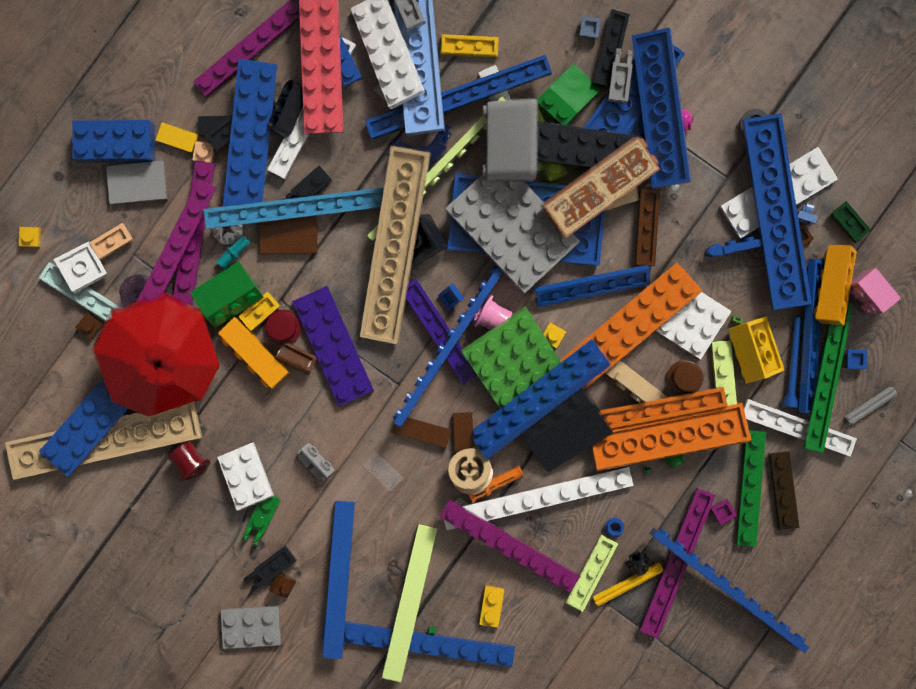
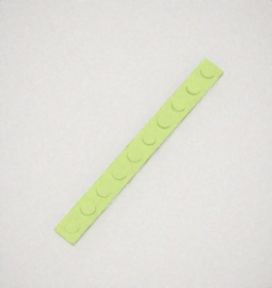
[367,97,506,242]

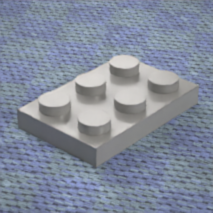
[221,605,282,649]

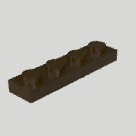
[769,451,800,530]

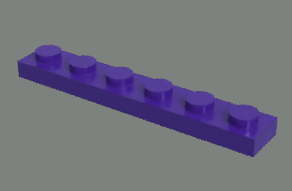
[406,279,478,385]

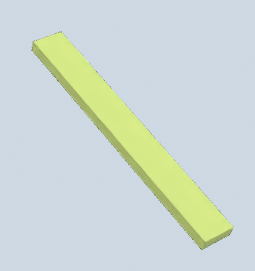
[382,524,437,682]

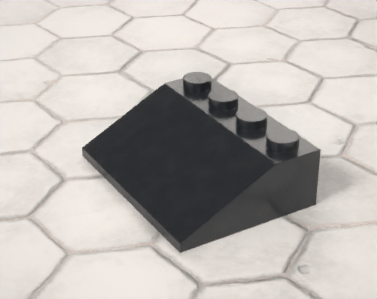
[521,386,614,472]

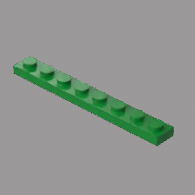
[802,302,854,453]

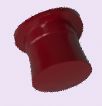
[265,310,301,345]
[168,442,210,482]

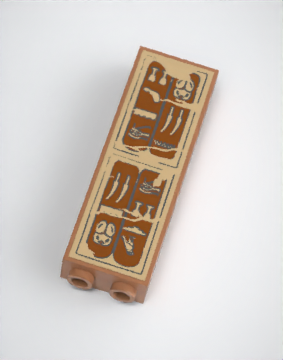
[540,137,660,238]

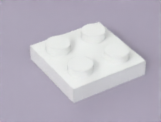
[54,241,108,294]

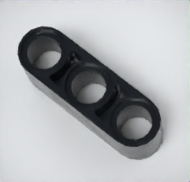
[268,80,303,138]

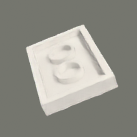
[217,442,274,511]

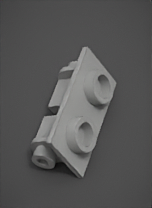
[297,443,335,482]

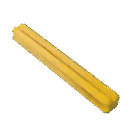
[593,562,664,606]

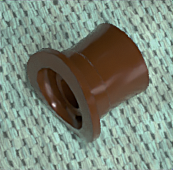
[667,360,704,395]

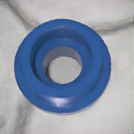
[605,518,624,537]

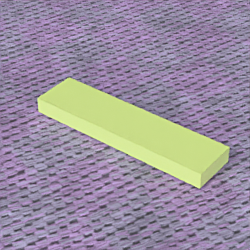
[565,534,618,612]

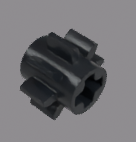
[626,551,652,576]

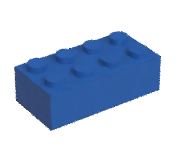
[72,120,155,163]

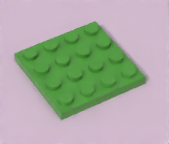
[461,307,561,409]

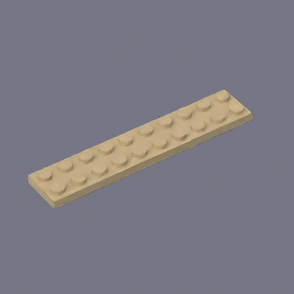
[360,146,430,344]
[5,402,202,480]

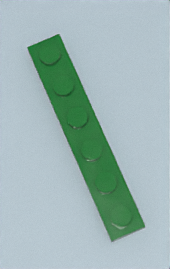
[736,430,766,547]

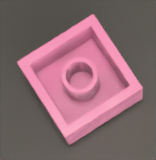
[850,268,901,315]

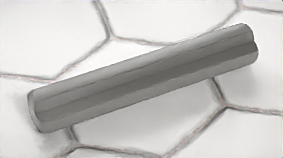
[845,387,897,425]

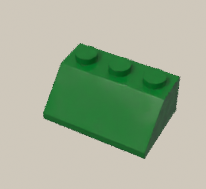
[190,261,264,328]

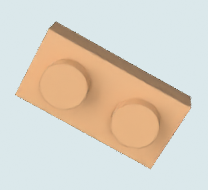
[90,223,133,260]

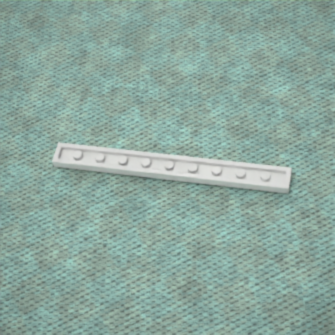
[444,467,633,530]

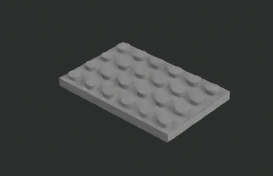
[445,174,580,294]

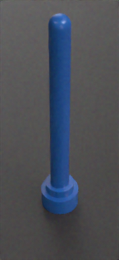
[782,316,802,408]

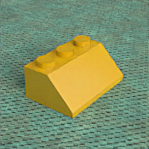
[728,316,784,384]

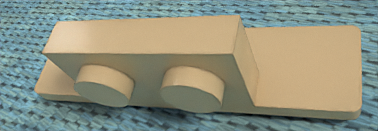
[605,361,667,403]

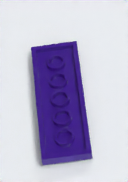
[292,286,374,406]

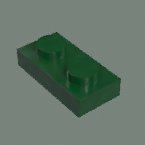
[830,201,871,243]

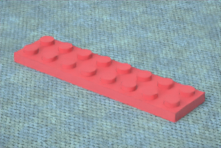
[299,0,344,134]

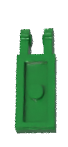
[241,496,281,547]

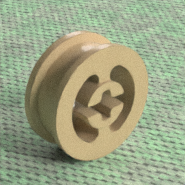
[448,449,493,495]

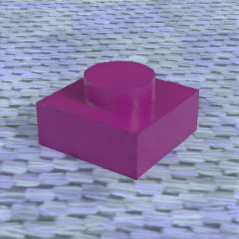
[710,498,737,525]

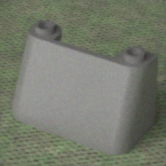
[483,99,537,182]

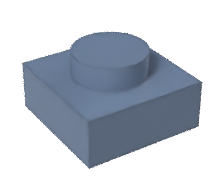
[579,16,601,40]

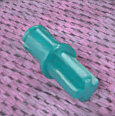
[216,236,250,269]

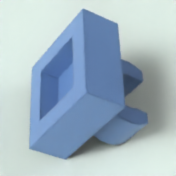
[797,203,818,226]

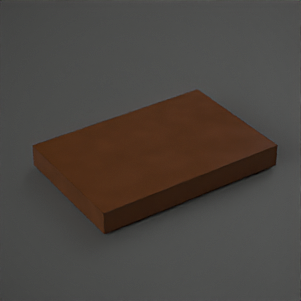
[260,215,318,254]

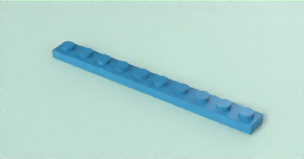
[203,187,384,229]

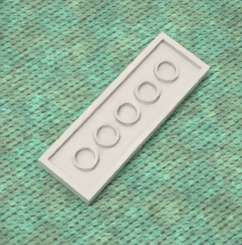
[350,0,425,109]
[720,147,838,239]

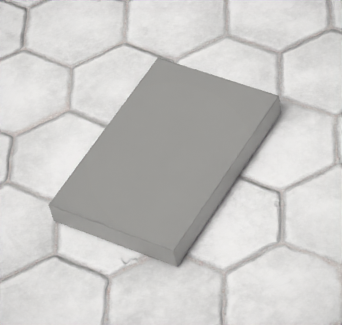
[106,161,168,205]

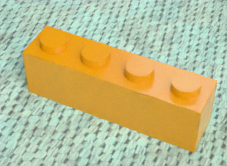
[814,245,857,325]
[218,317,291,388]

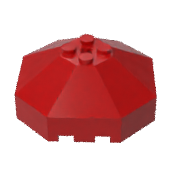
[93,293,220,417]

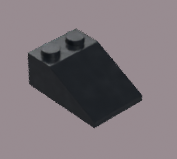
[411,214,448,268]

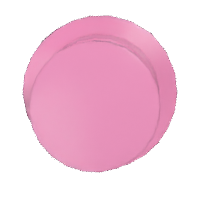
[472,295,512,330]

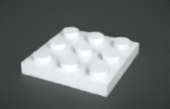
[656,293,731,360]

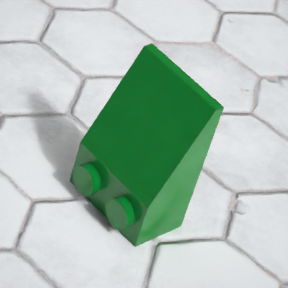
[537,64,601,126]

